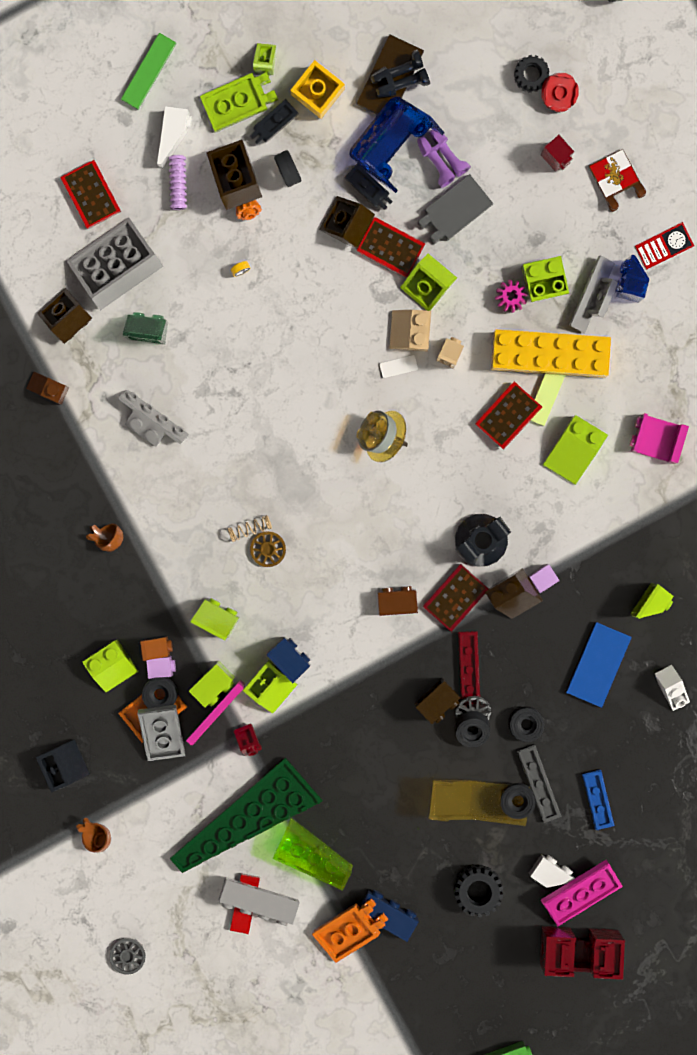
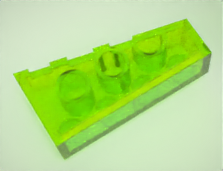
[273,818,353,891]

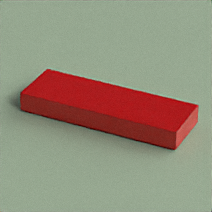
[230,873,260,934]

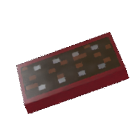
[423,564,489,632]

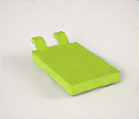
[200,72,279,133]

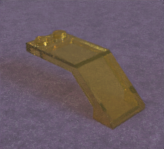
[429,780,530,826]

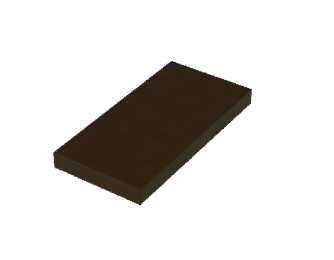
[357,34,424,121]

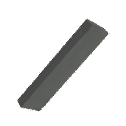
[517,744,562,823]

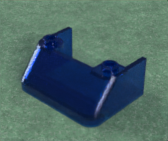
[349,97,445,193]

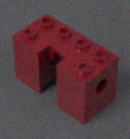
[540,926,625,980]

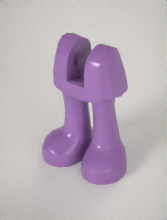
[417,128,471,188]

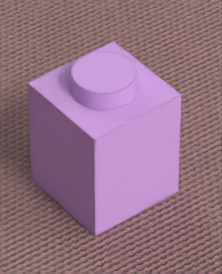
[528,564,560,593]
[147,656,176,679]

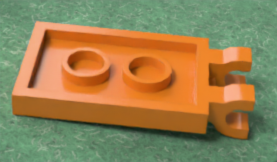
[312,898,388,963]

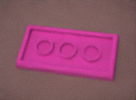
[186,680,245,745]
[541,860,623,927]

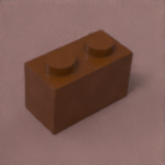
[378,586,418,616]

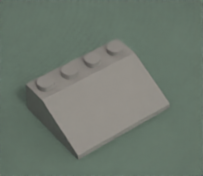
[67,218,163,310]

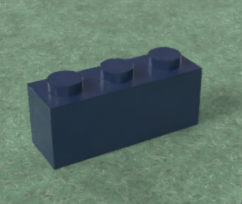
[359,889,419,942]

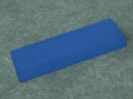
[582,769,615,830]

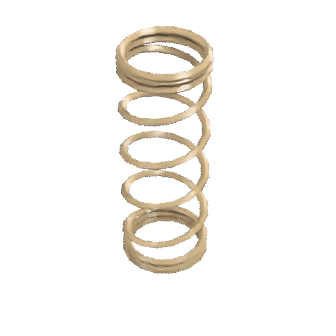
[228,515,272,542]

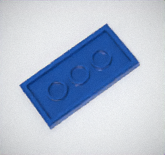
[566,622,632,708]

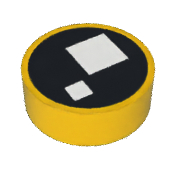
[231,261,251,277]

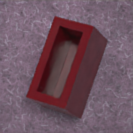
[541,134,575,172]

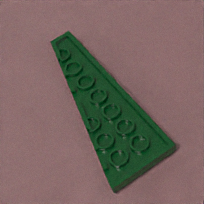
[170,757,323,873]

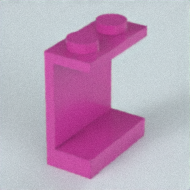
[630,413,689,464]

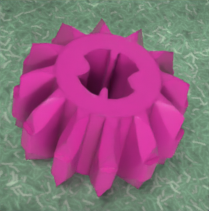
[495,280,528,313]

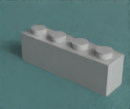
[218,877,300,926]

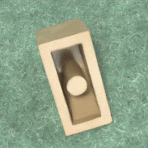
[436,337,464,369]

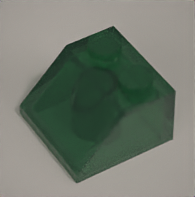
[123,312,168,344]

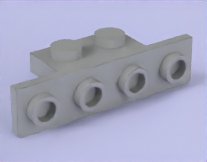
[569,256,618,333]
[118,390,189,446]

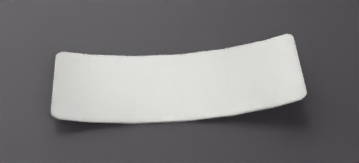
[380,355,418,378]

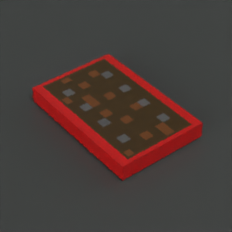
[60,160,121,229]
[357,217,425,278]
[475,381,543,450]

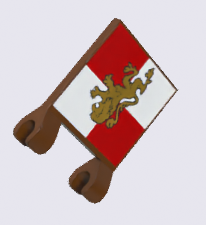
[588,149,646,212]

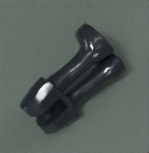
[370,50,430,98]

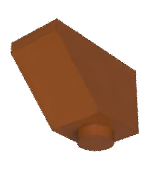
[141,636,173,661]

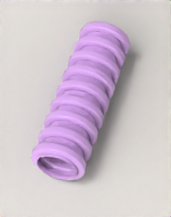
[169,155,187,210]

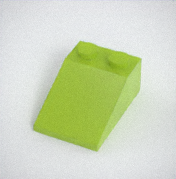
[543,415,608,485]
[191,598,240,641]

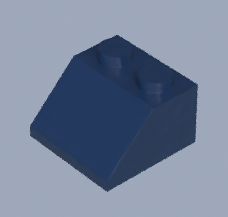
[267,637,311,684]

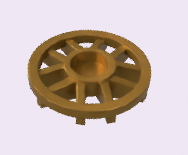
[250,531,286,567]

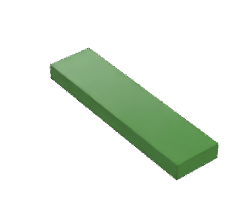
[121,33,176,110]

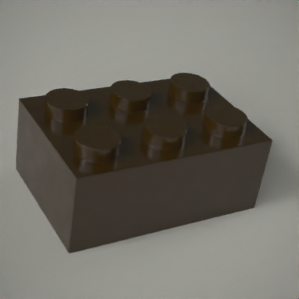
[206,139,262,210]

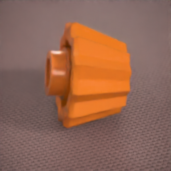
[236,200,262,220]

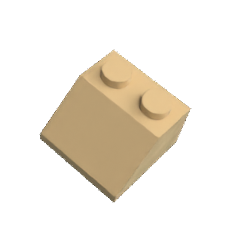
[389,310,431,352]

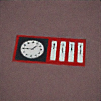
[635,222,694,270]

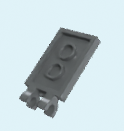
[418,174,493,244]

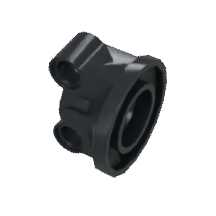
[455,514,511,567]

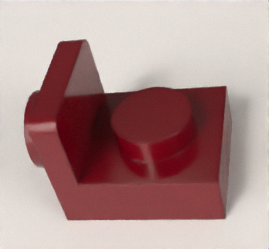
[234,724,262,756]

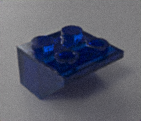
[616,255,649,303]

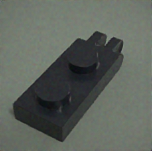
[250,99,299,145]
[344,163,393,210]

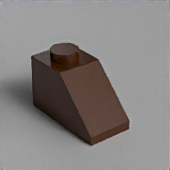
[26,372,69,405]

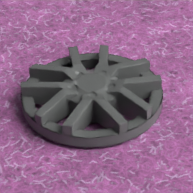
[455,696,491,728]
[110,938,146,975]

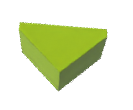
[253,43,276,75]

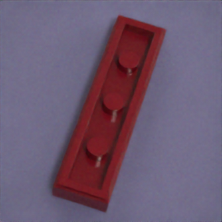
[458,631,480,706]

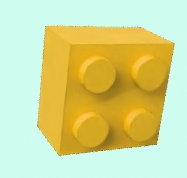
[290,60,345,119]

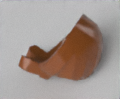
[86,523,124,552]
[76,818,111,853]

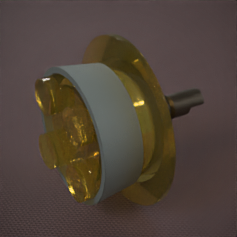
[357,410,408,463]

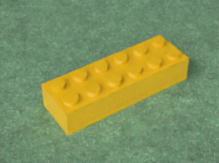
[491,329,611,378]

